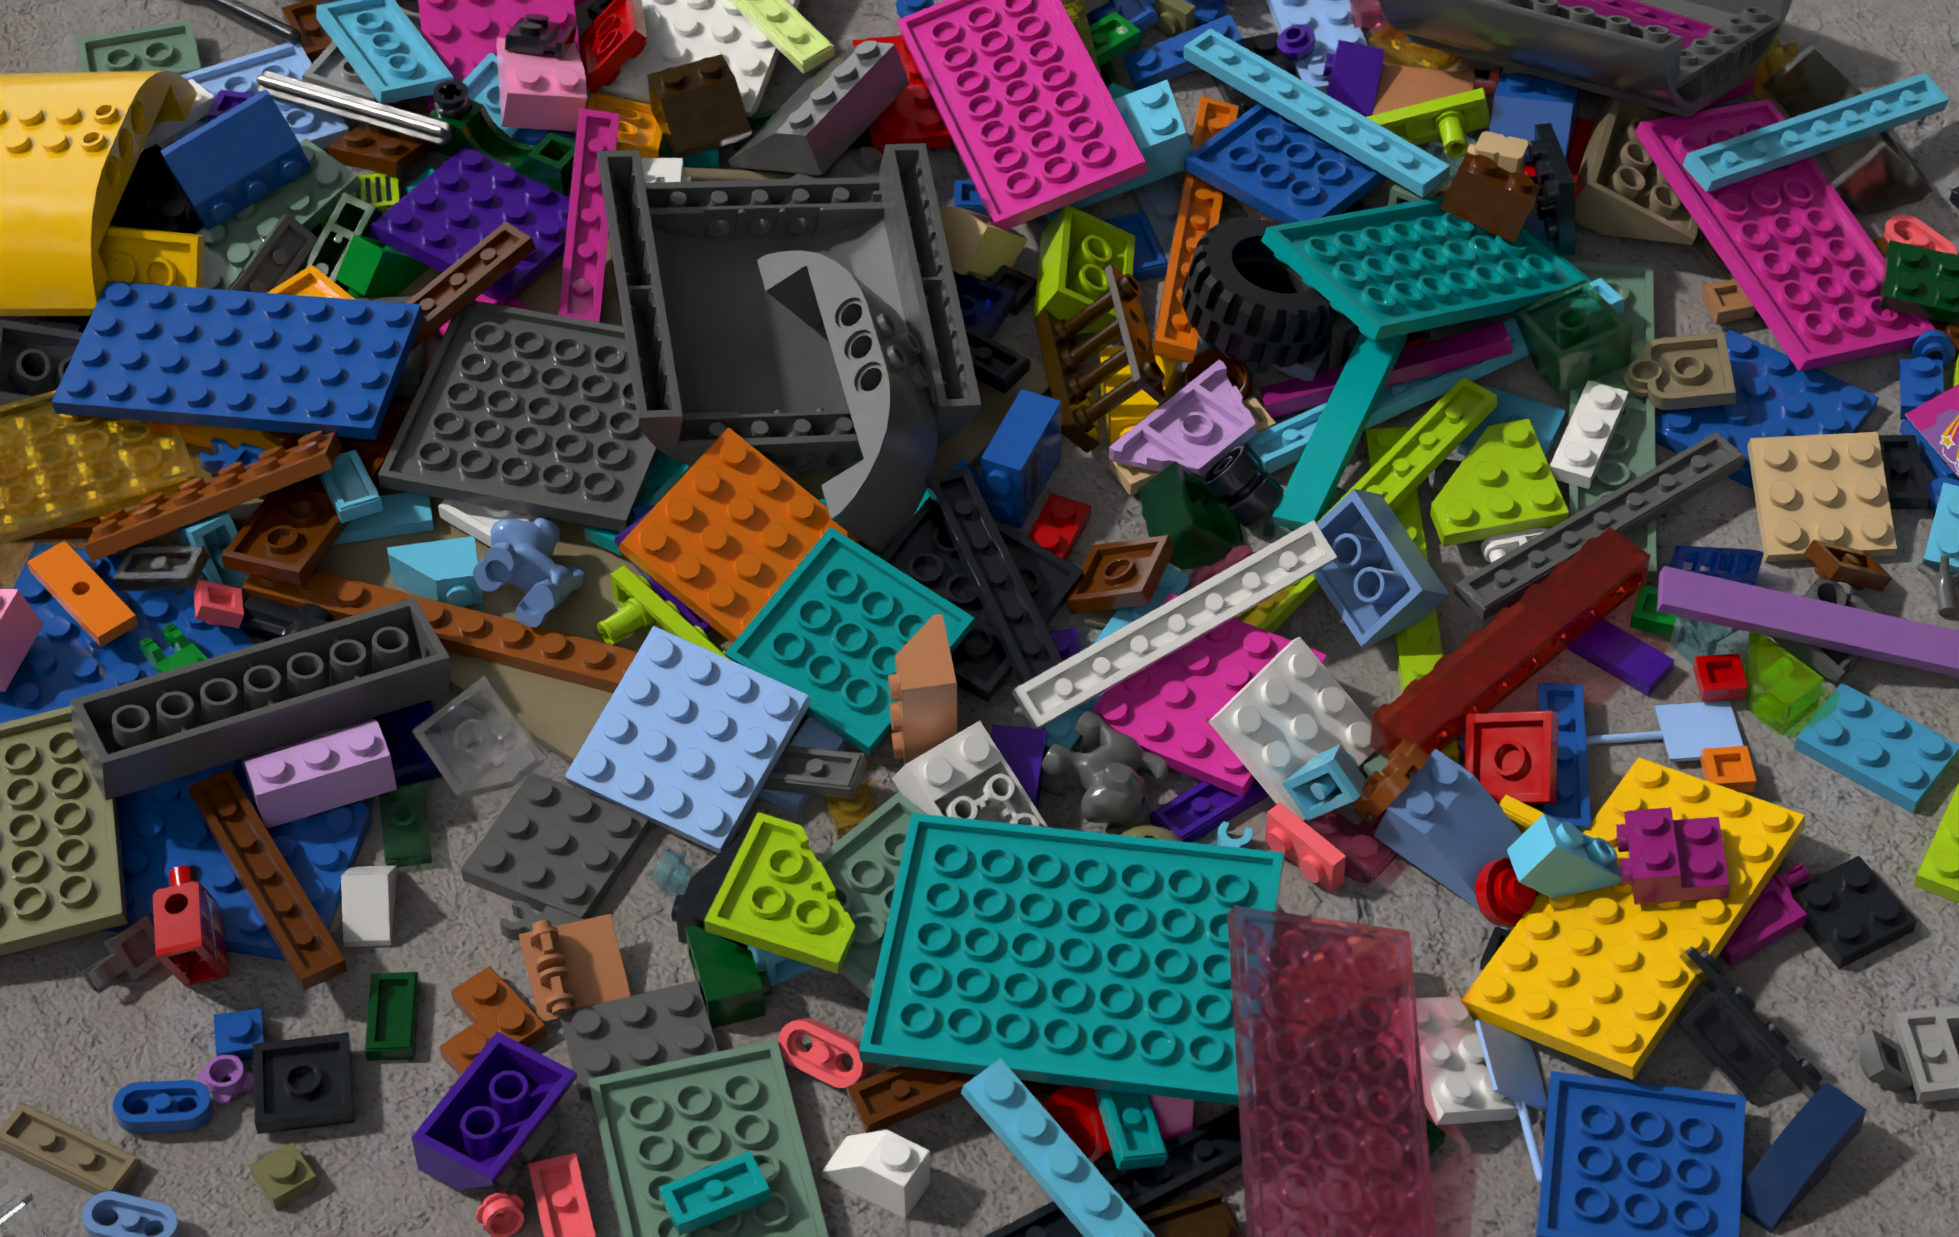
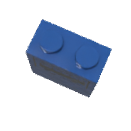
[981,389,1061,528]

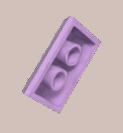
[241,718,397,829]

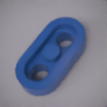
[113,1080,213,1133]

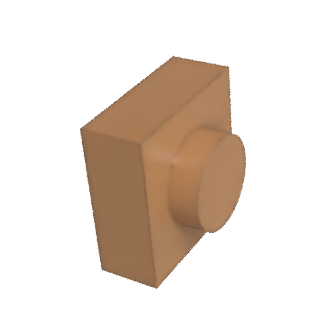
[1701,279,1756,324]

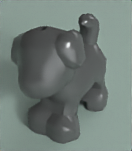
[1041,711,1170,827]

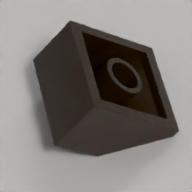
[647,54,752,158]

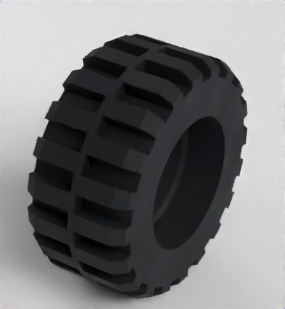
[1181,216,1341,368]

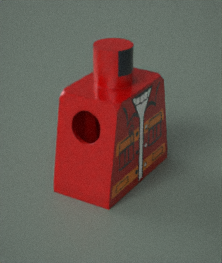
[153,866,230,986]

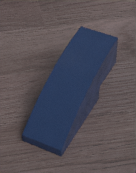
[1740,1082,1867,1234]

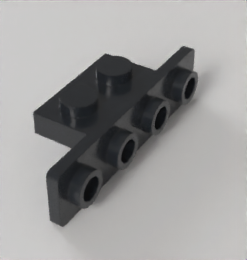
[1676,947,1823,1100]

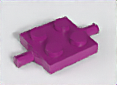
[1719,862,1810,967]

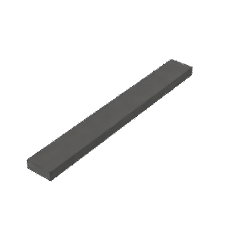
[1454,432,1746,620]

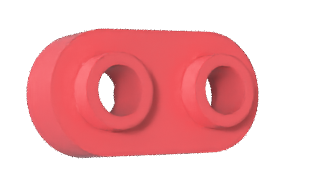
[1883,215,1957,255]
[778,1018,870,1088]

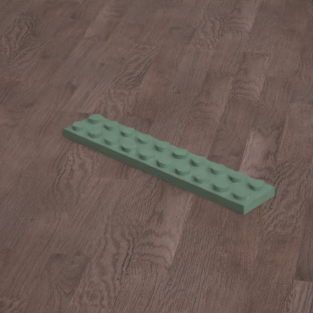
[1567,261,1657,583]

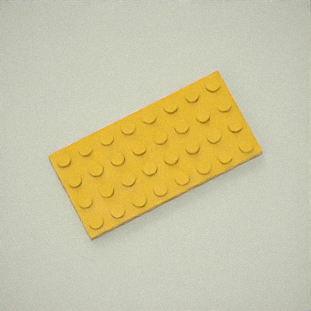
[1461,757,1805,1080]

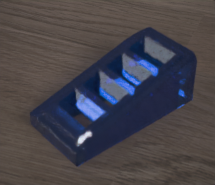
[1670,546,1764,586]

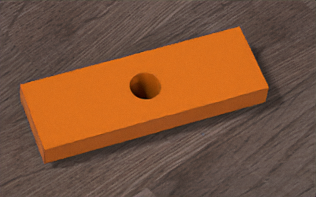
[27,540,138,647]

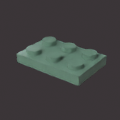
[76,19,201,75]

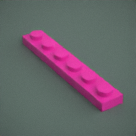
[558,108,620,322]

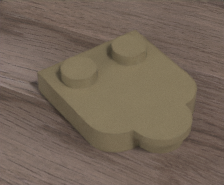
[1624,332,1736,410]

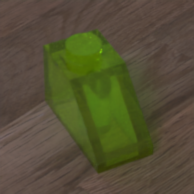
[1743,632,1824,735]

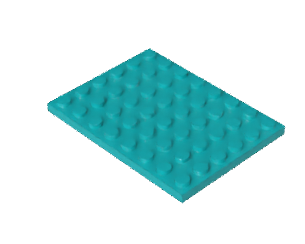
[859,813,1284,1106]

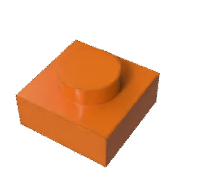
[1700,746,1757,793]

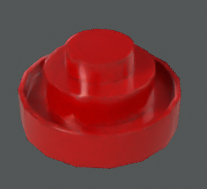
[1475,858,1538,927]

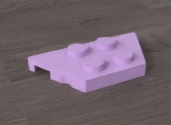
[1109,360,1256,481]

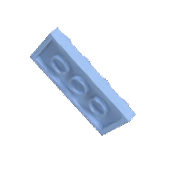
[1266,0,1368,96]

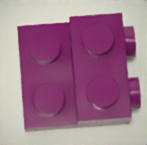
[1616,807,1730,905]

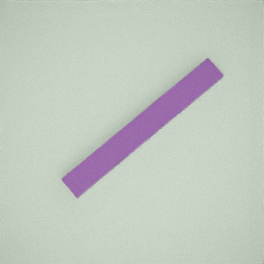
[1657,566,1959,678]

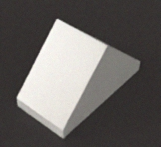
[341,866,397,947]

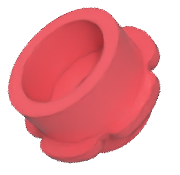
[476,1192,524,1237]

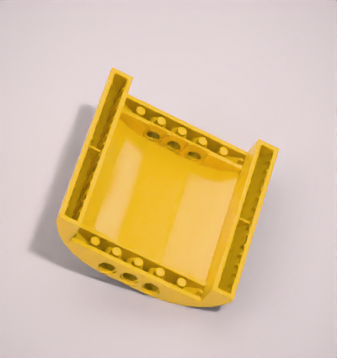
[0,70,197,316]

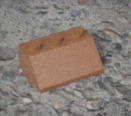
[888,614,958,766]

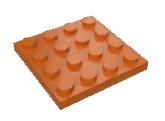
[618,427,860,644]

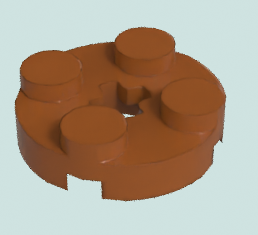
[1351,739,1430,823]

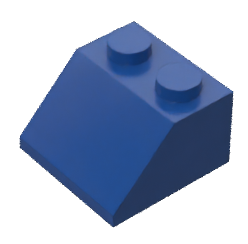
[1489,73,1580,162]

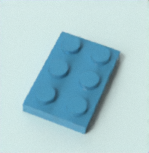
[1794,683,1959,813]

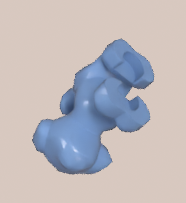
[473,518,585,627]

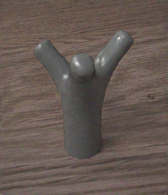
[1917,554,1959,617]

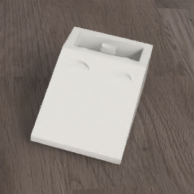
[892,721,1048,827]

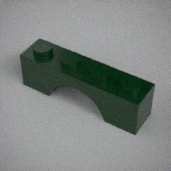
[429,99,575,197]

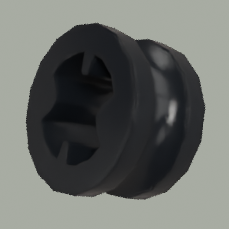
[433,80,470,119]

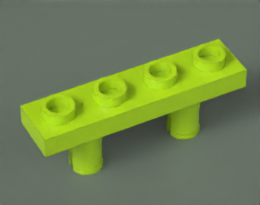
[1366,87,1491,159]
[597,565,730,660]

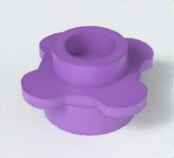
[198,1055,254,1106]

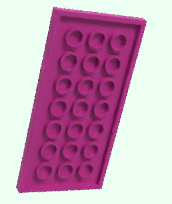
[896,0,1148,230]
[1635,98,1936,372]

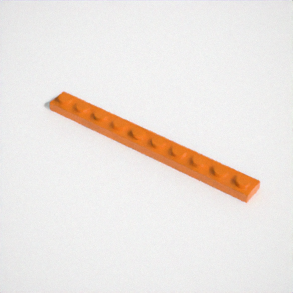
[1152,96,1239,363]

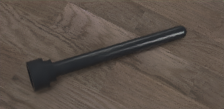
[202,0,301,44]

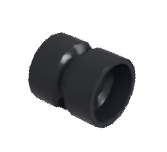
[1202,445,1284,527]

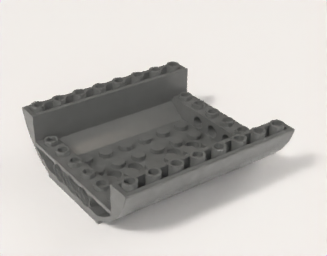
[1379,0,1792,118]

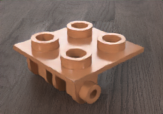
[519,914,631,1023]

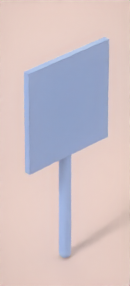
[1586,700,1744,762]
[1475,1019,1547,1183]

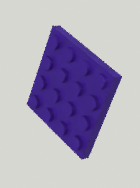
[370,147,570,305]

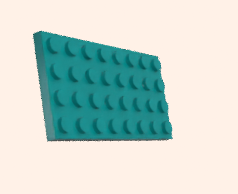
[1261,196,1593,340]

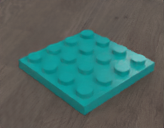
[724,526,974,756]

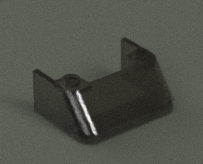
[1762,44,1935,216]

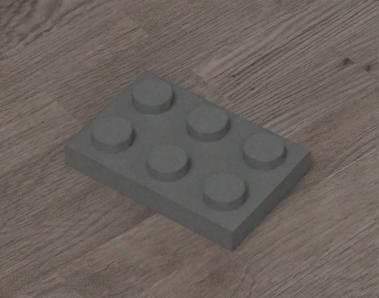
[559,980,718,1100]

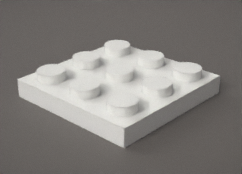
[1208,637,1385,821]

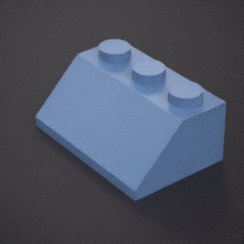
[1313,489,1450,647]

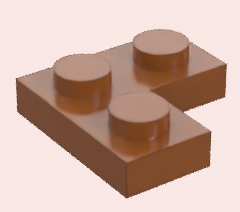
[440,966,547,1076]

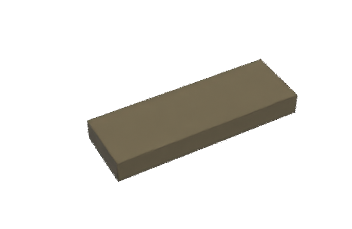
[0,1102,143,1195]

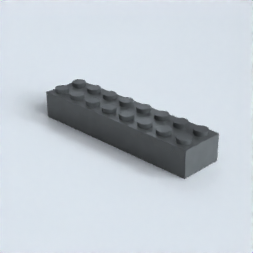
[70,597,450,801]

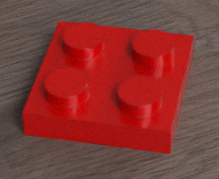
[1464,711,1559,805]

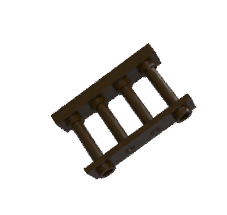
[1034,264,1166,453]

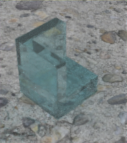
[1671,616,1740,666]

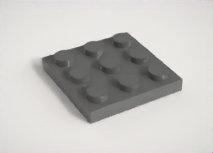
[461,772,651,919]

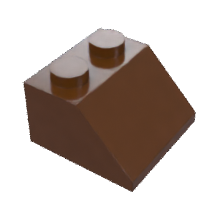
[1440,152,1541,243]

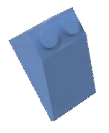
[1374,748,1523,910]

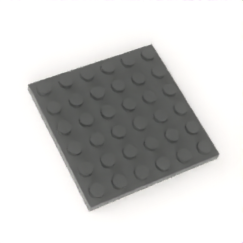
[378,300,660,531]

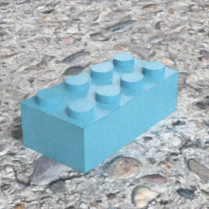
[1046,80,1193,221]

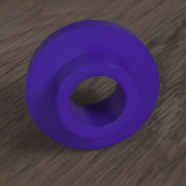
[1277,24,1316,61]

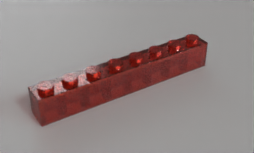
[1370,527,1651,776]

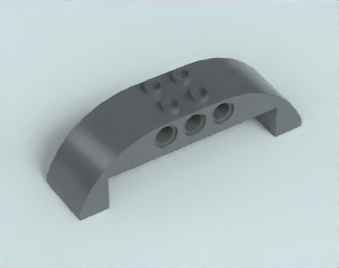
[757,250,937,554]

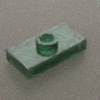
[379,782,433,868]

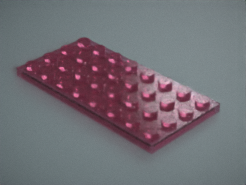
[1227,906,1436,1237]

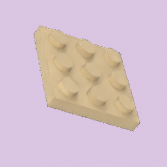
[1747,432,1897,562]

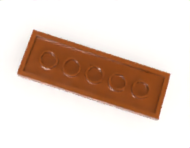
[84,430,342,562]

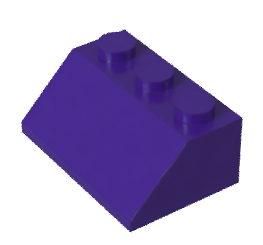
[411,1032,578,1191]

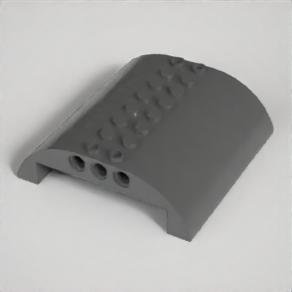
[597,143,982,474]

